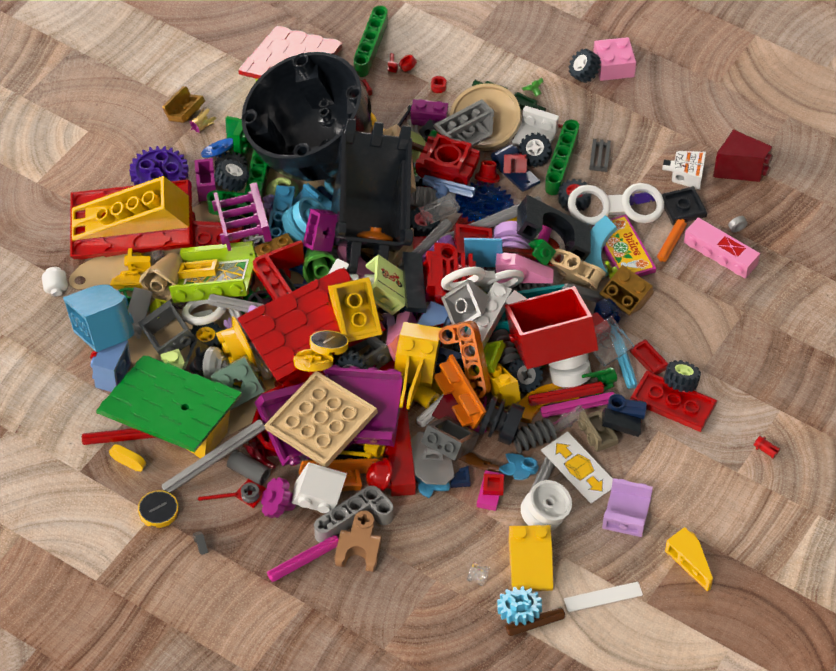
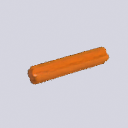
[657,219,687,262]

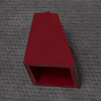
[713,129,773,182]

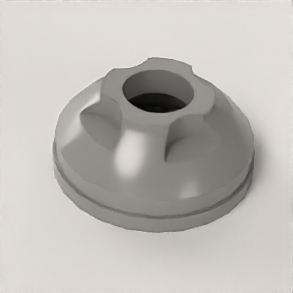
[203,347,229,382]

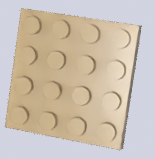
[264,371,378,467]

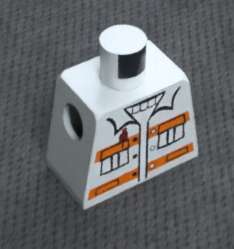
[662,151,706,190]

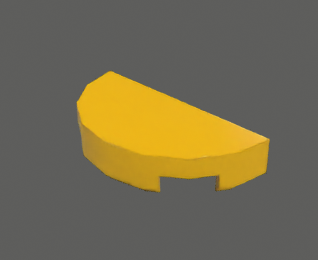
[110,270,143,289]

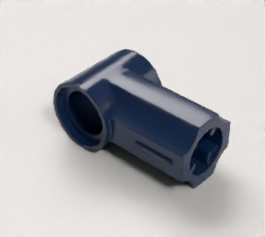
[607,394,646,419]

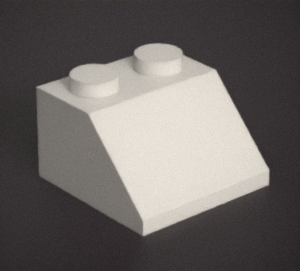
[292,462,347,513]

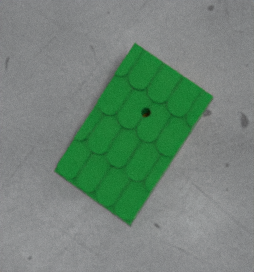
[96,355,242,458]

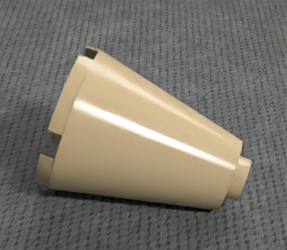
[139,253,183,301]

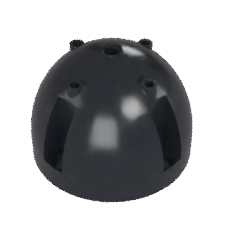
[241,52,372,183]

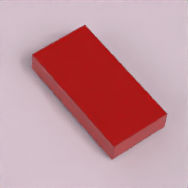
[630,339,668,375]

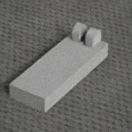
[128,287,153,339]

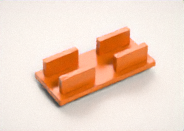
[433,354,486,429]

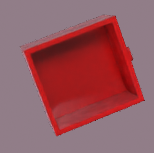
[505,286,598,369]

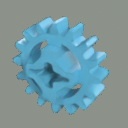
[497,586,542,625]

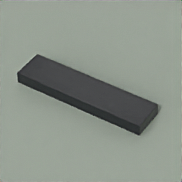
[402,251,427,313]

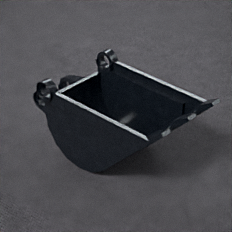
[331,118,413,274]

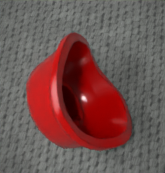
[366,458,392,492]

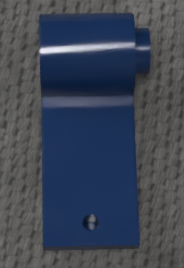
[491,144,540,192]

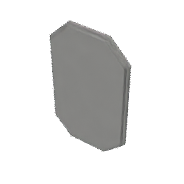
[411,432,454,485]

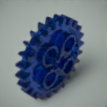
[455,181,515,222]

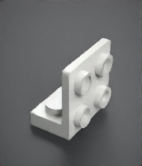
[512,106,559,152]

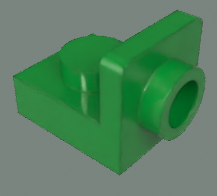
[528,239,556,265]

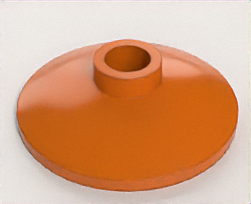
[356,227,394,241]

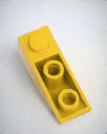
[489,363,521,407]

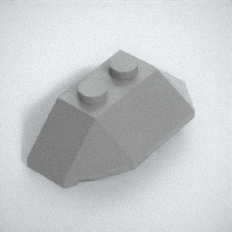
[433,99,494,147]

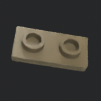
[578,410,619,452]

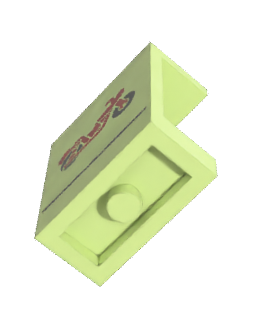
[366,255,405,315]

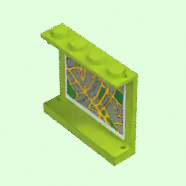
[169,241,258,303]

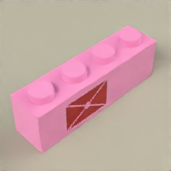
[684,218,760,279]

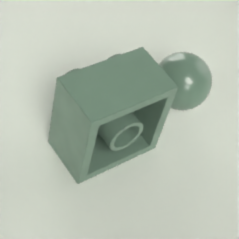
[211,355,266,410]

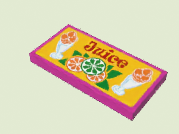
[592,215,656,277]

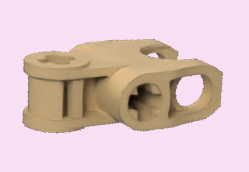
[550,249,606,290]

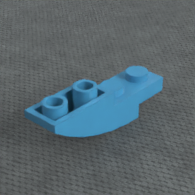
[268,185,295,239]

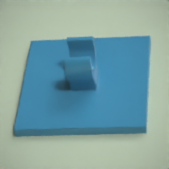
[464,238,503,267]

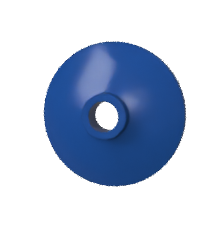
[201,138,233,158]

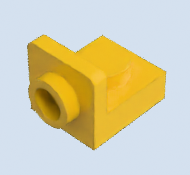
[124,248,151,274]

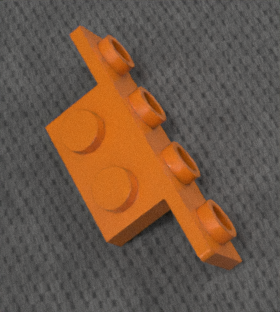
[299,458,379,491]

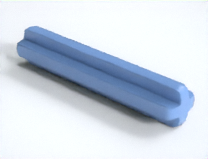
[422,175,475,198]

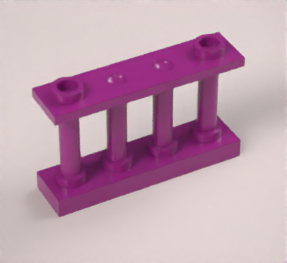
[212,182,272,251]

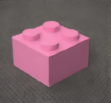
[593,37,636,81]

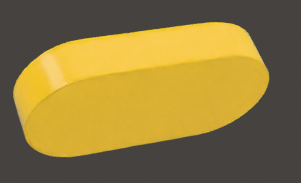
[109,444,146,472]

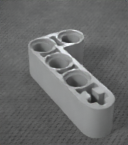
[314,486,393,543]

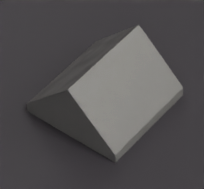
[441,280,489,324]

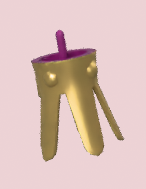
[190,108,216,133]

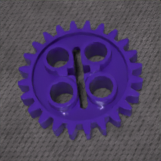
[129,146,189,185]

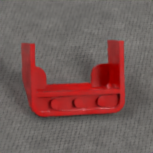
[253,240,304,300]

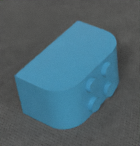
[63,285,135,352]

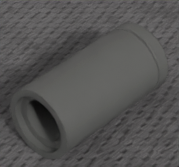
[227,450,271,486]

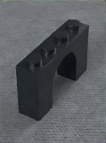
[517,195,591,261]

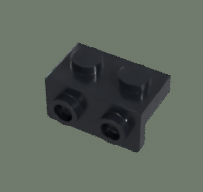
[182,339,209,377]

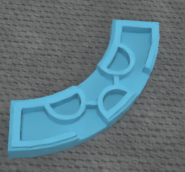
[585,215,617,279]

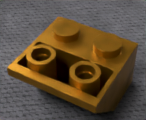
[599,265,654,316]

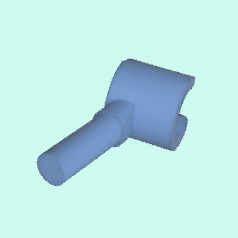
[424,178,448,200]

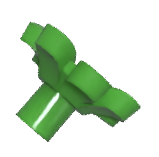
[522,78,544,97]

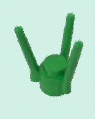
[582,367,617,396]

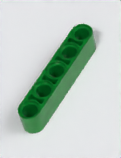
[353,5,388,77]
[545,119,579,195]

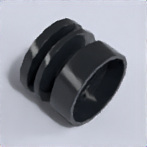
[479,395,525,446]

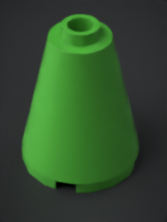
[302,248,336,283]

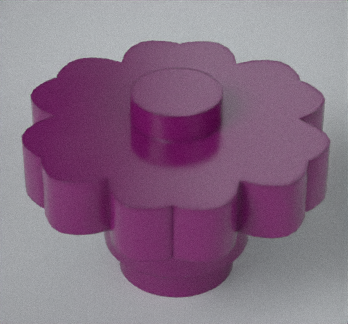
[261,477,296,518]

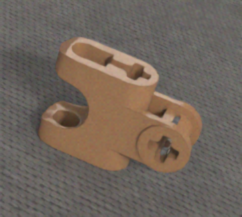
[335,511,382,572]

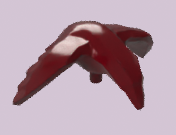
[243,436,278,469]

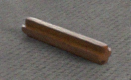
[506,607,565,636]

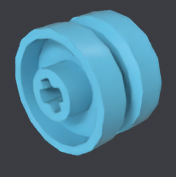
[282,197,326,242]

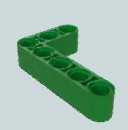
[207,150,270,217]

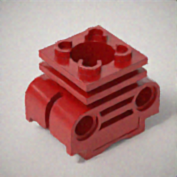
[415,133,480,198]
[423,243,476,307]

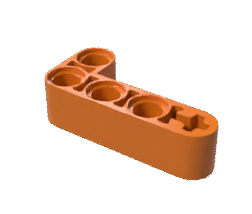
[438,321,491,398]

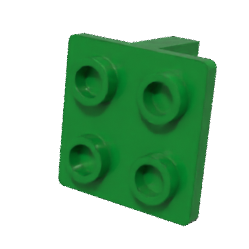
[225,116,253,157]

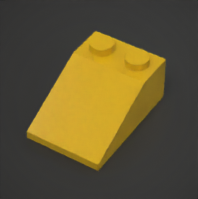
[328,277,382,342]
[508,525,553,591]

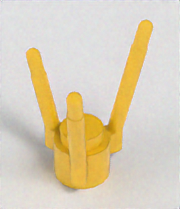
[340,444,385,459]

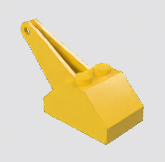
[394,322,442,409]

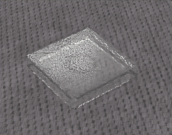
[592,316,635,367]

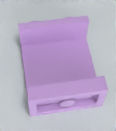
[602,478,653,537]

